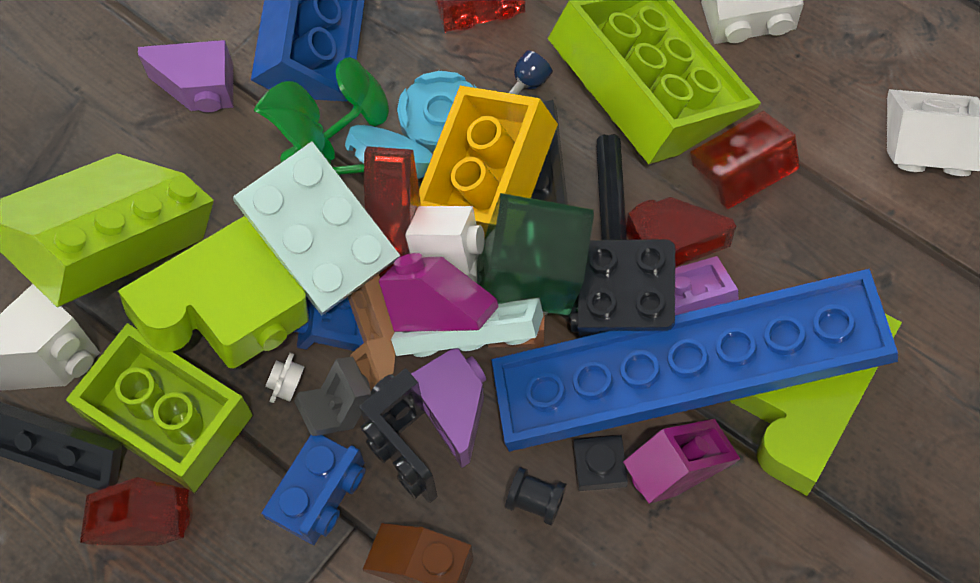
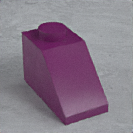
[379,253,499,332]
[623,419,740,504]

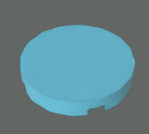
[397,71,477,152]
[345,125,433,179]

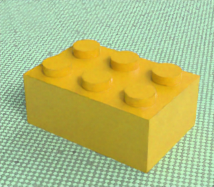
[412,85,558,246]

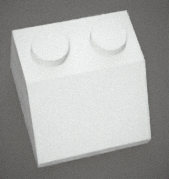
[701,0,804,44]
[887,89,980,176]
[0,284,100,391]

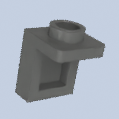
[294,356,372,436]

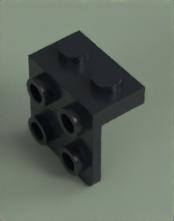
[571,239,676,338]
[359,368,438,503]

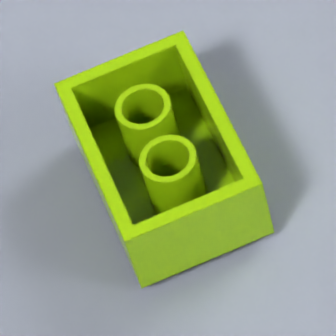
[66,323,253,493]

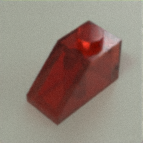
[626,197,736,268]
[80,477,190,546]

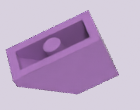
[138,40,233,112]
[411,348,486,468]

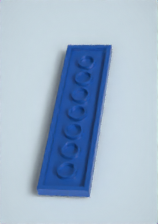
[491,269,898,452]

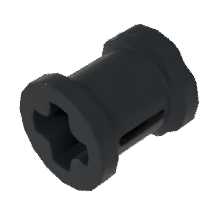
[505,467,567,526]

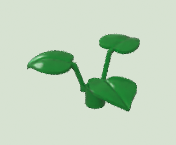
[254,57,418,238]

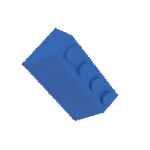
[251,0,365,101]

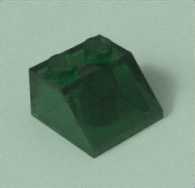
[477,193,594,316]

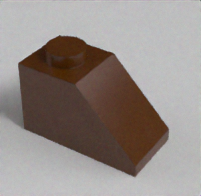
[363,523,473,583]

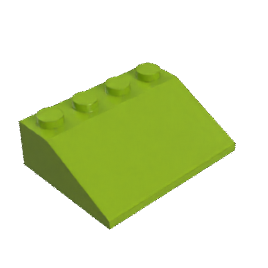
[548,0,761,164]
[0,153,214,308]

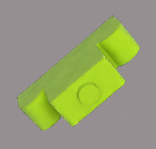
[118,216,309,368]
[730,314,902,496]

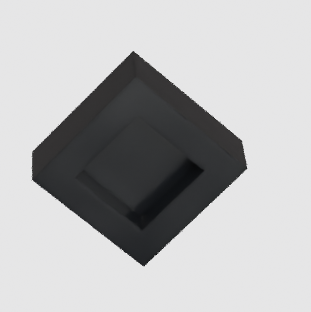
[573,435,628,492]

